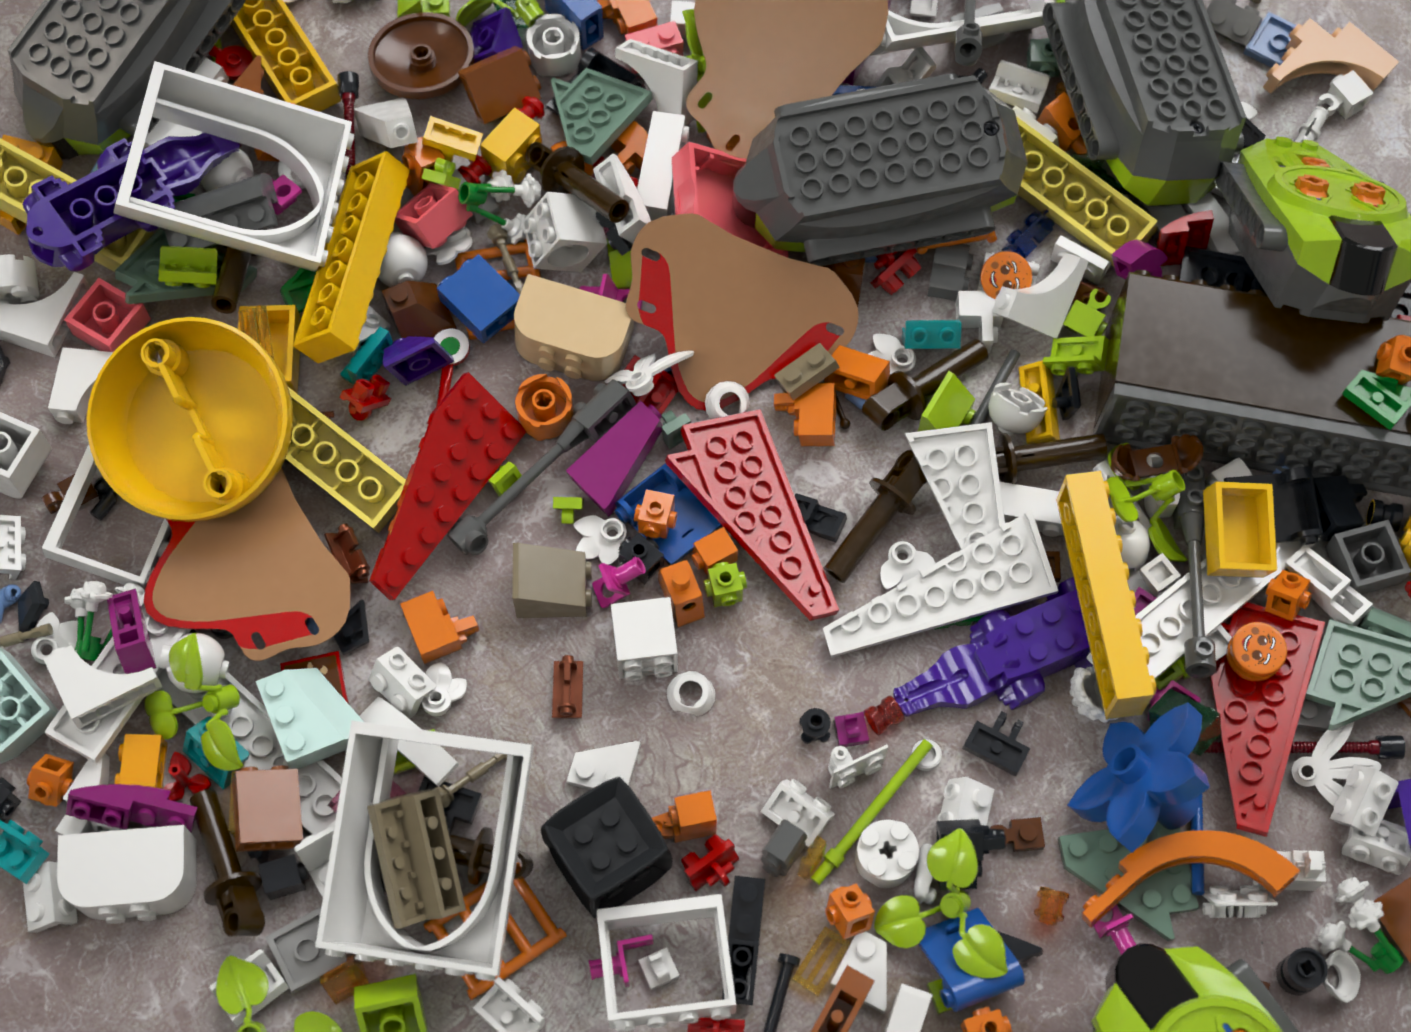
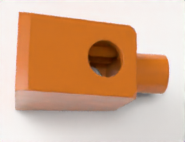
[1037,92,1088,159]
[658,560,705,627]

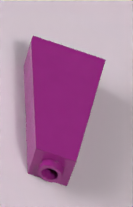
[566,401,662,517]

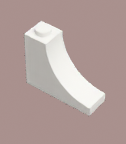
[615,39,698,126]
[992,252,1089,339]
[0,272,90,358]
[48,347,113,424]
[43,645,163,729]

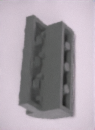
[160,173,278,248]

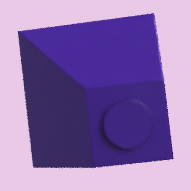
[470,7,523,64]
[383,336,455,386]

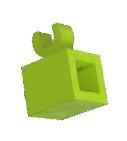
[1063,288,1111,337]

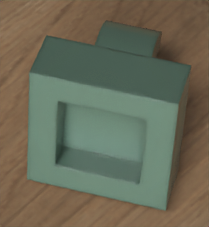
[661,410,691,449]

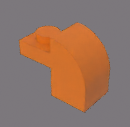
[611,121,648,175]

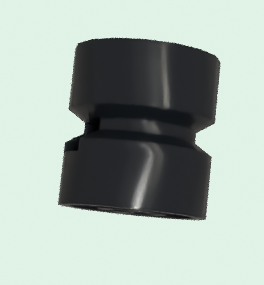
[1276,947,1328,996]

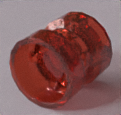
[863,695,905,736]

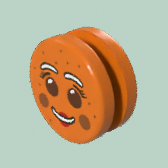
[980,251,1032,299]
[1227,622,1287,681]

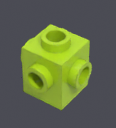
[703,562,747,608]

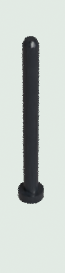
[763,953,801,1032]

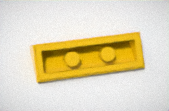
[1018,360,1060,444]

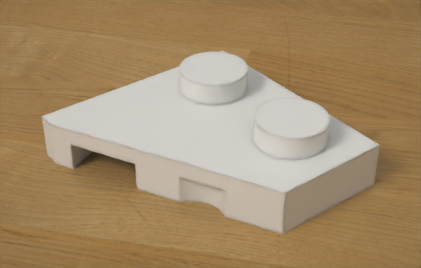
[567,741,641,790]
[830,931,887,1014]

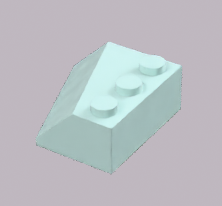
[0,648,59,764]
[256,668,364,769]

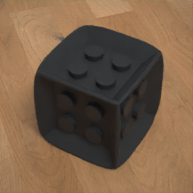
[541,776,673,918]

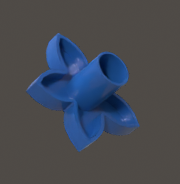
[1067,702,1210,853]

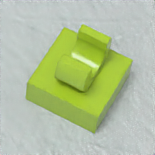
[422,158,461,190]
[488,462,522,497]
[553,497,584,524]

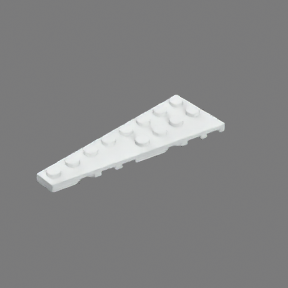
[823,510,1058,658]

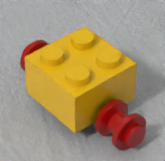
[457,96,545,185]

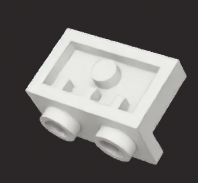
[0,515,26,580]
[760,779,835,848]
[1341,819,1411,875]

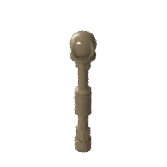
[487,224,524,294]
[0,623,53,648]
[434,753,507,808]

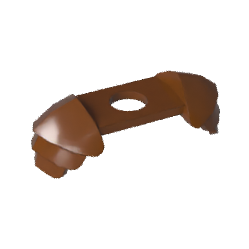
[1110,434,1203,481]

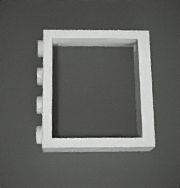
[42,445,172,590]
[597,894,736,1032]

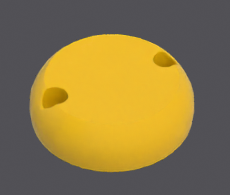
[86,317,294,522]

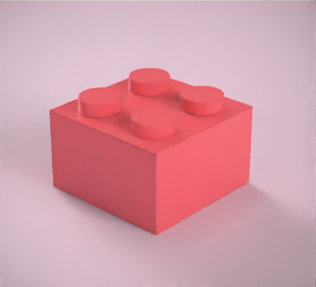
[395,183,473,249]
[64,278,151,352]

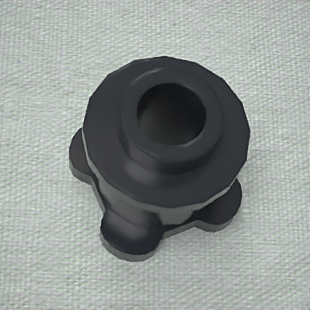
[799,708,831,744]

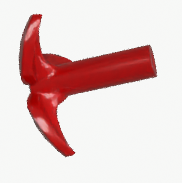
[163,751,211,802]

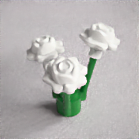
[458,170,541,245]
[64,581,145,661]
[1318,877,1404,974]

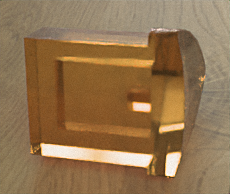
[319,954,369,1005]

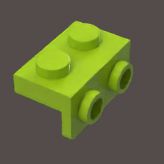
[158,246,218,288]
[1043,335,1109,376]

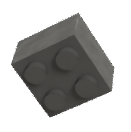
[1325,520,1411,595]

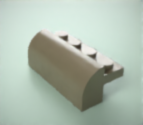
[367,788,466,929]

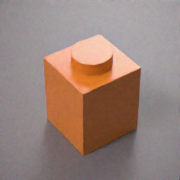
[691,527,738,577]

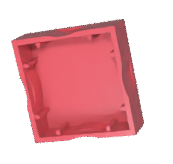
[672,142,788,257]

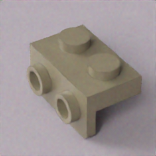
[774,343,840,400]

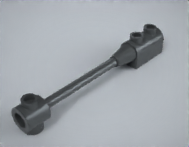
[954,0,983,66]
[447,379,637,555]
[1173,465,1216,678]

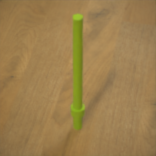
[810,739,933,886]

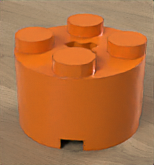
[515,374,573,441]

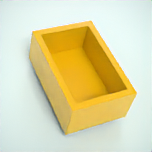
[238,305,301,394]
[1203,482,1277,578]

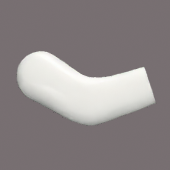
[914,844,937,904]

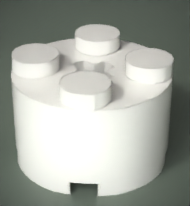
[526,14,581,77]
[0,254,39,304]
[855,820,919,888]

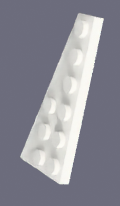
[904,422,1005,550]

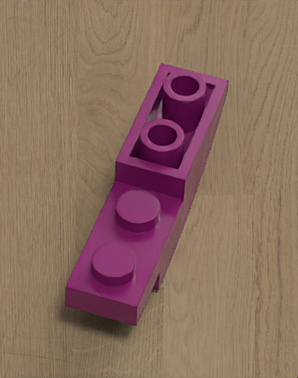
[66,784,197,833]

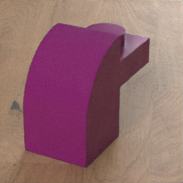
[1111,240,1168,280]

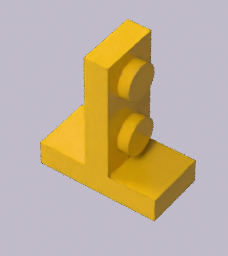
[422,116,483,162]

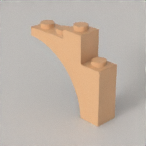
[1263,19,1399,94]

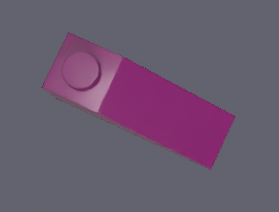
[107,588,156,674]

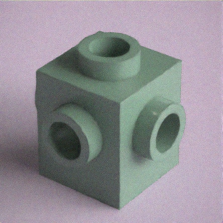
[1026,38,1060,78]

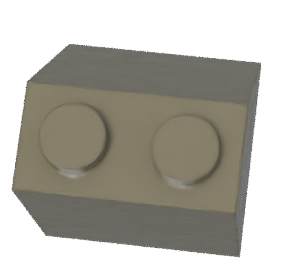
[513,543,592,618]

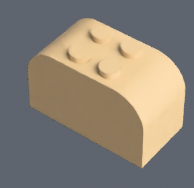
[514,274,634,381]

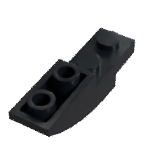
[722,875,766,1006]

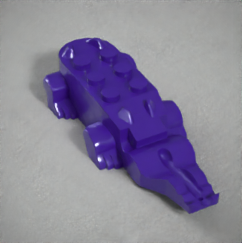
[22,133,240,272]
[893,577,1093,717]

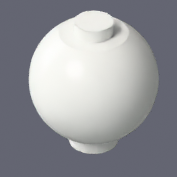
[201,149,253,192]
[378,232,428,287]
[158,633,229,693]

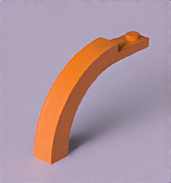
[1082,830,1300,928]

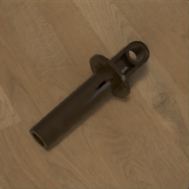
[525,142,629,223]
[211,229,267,314]
[862,339,989,431]
[995,433,1107,484]
[824,450,927,583]
[190,789,265,937]
[449,827,533,885]

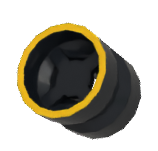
[1366,499,1404,532]

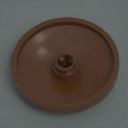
[368,12,475,99]

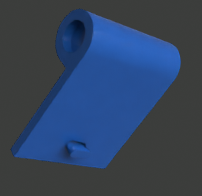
[614,463,723,565]
[918,907,1025,1012]

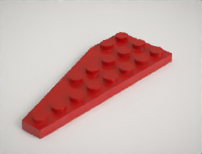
[369,372,526,600]

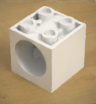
[522,192,607,272]
[611,597,678,681]

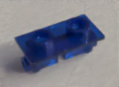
[1001,209,1055,259]

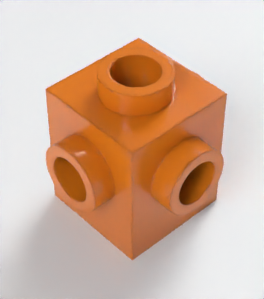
[1376,335,1411,385]
[634,489,677,539]
[1265,570,1312,621]
[27,754,74,807]
[825,883,875,940]
[960,1007,1012,1032]

